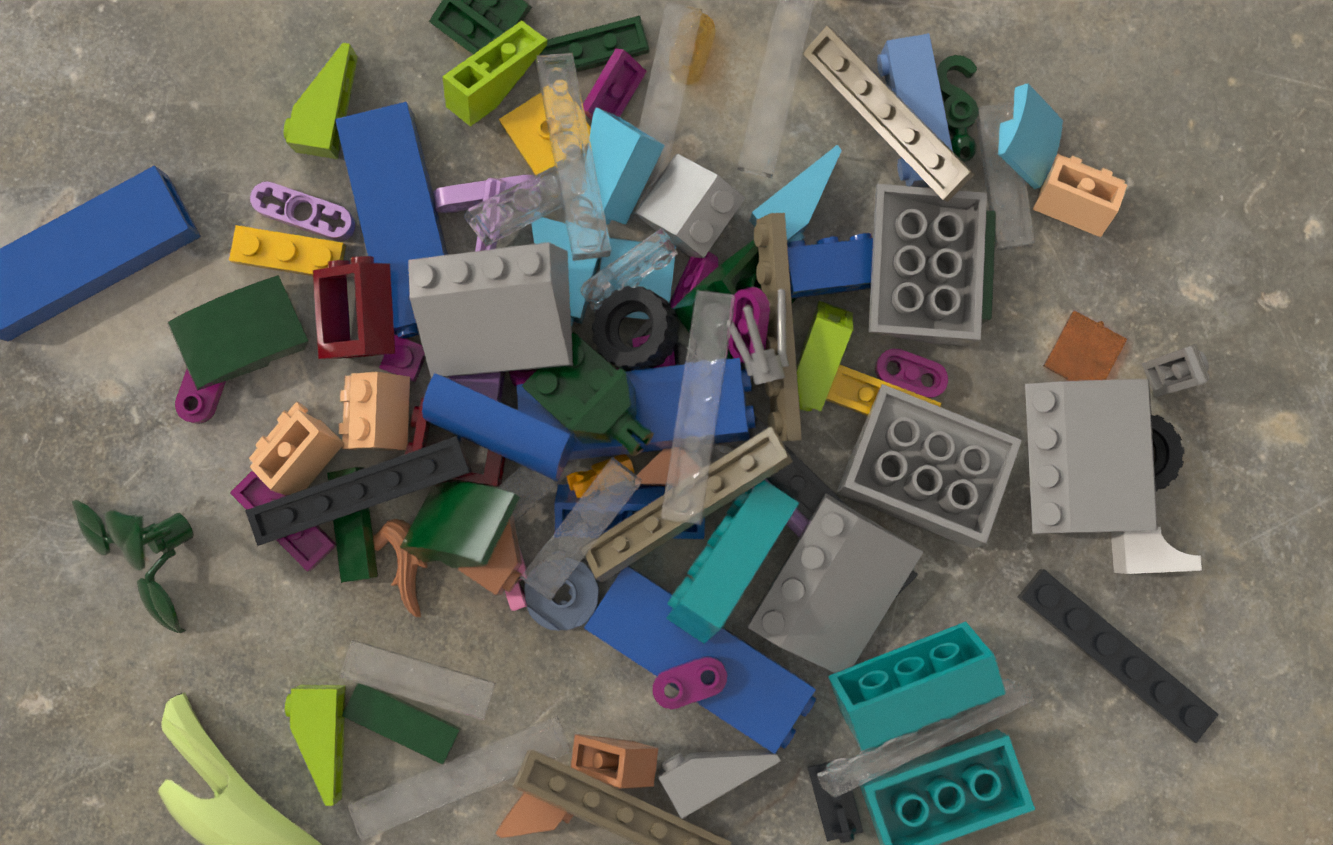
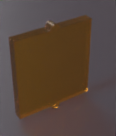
[1043,310,1127,381]

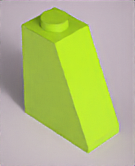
[796,301,853,411]

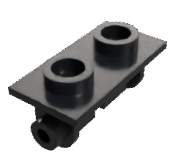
[807,758,863,843]

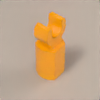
[566,454,635,498]

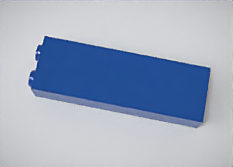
[335,101,448,339]
[0,165,201,342]
[517,358,756,460]
[584,566,816,754]

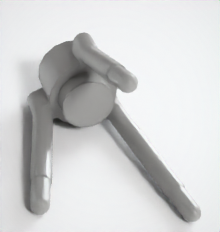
[727,289,789,385]

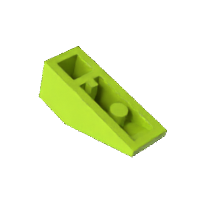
[442,20,547,127]
[283,43,358,160]
[285,685,346,806]

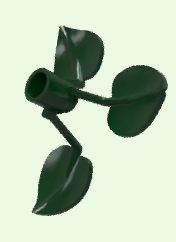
[72,500,193,633]

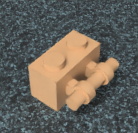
[1033,153,1127,237]
[338,372,410,451]
[249,402,345,496]

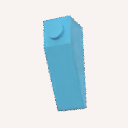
[750,145,842,243]

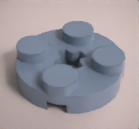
[525,556,599,631]

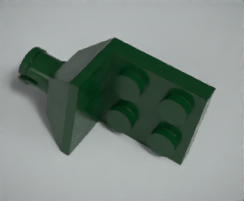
[522,332,654,456]

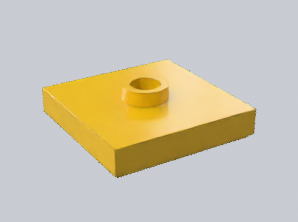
[499,81,591,181]

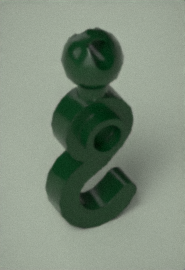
[937,55,979,162]

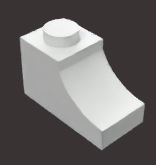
[1111,527,1202,574]

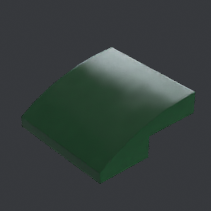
[429,0,532,54]

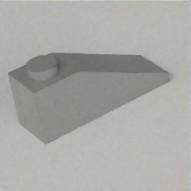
[1142,344,1210,397]
[659,749,781,819]

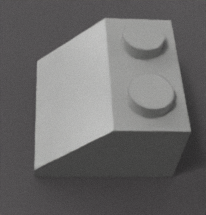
[634,154,745,258]

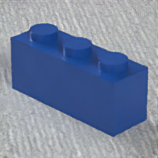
[787,233,873,299]

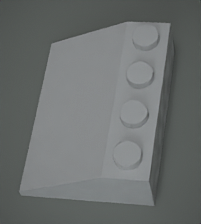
[868,184,987,346]
[408,242,573,378]
[1025,379,1158,534]
[836,384,1022,549]
[747,493,923,673]

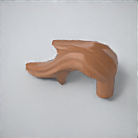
[373,519,428,617]

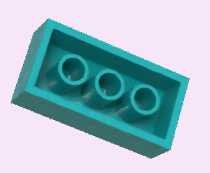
[666,480,799,644]
[828,621,1006,751]
[857,729,1035,845]

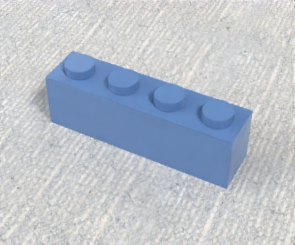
[877,34,953,188]

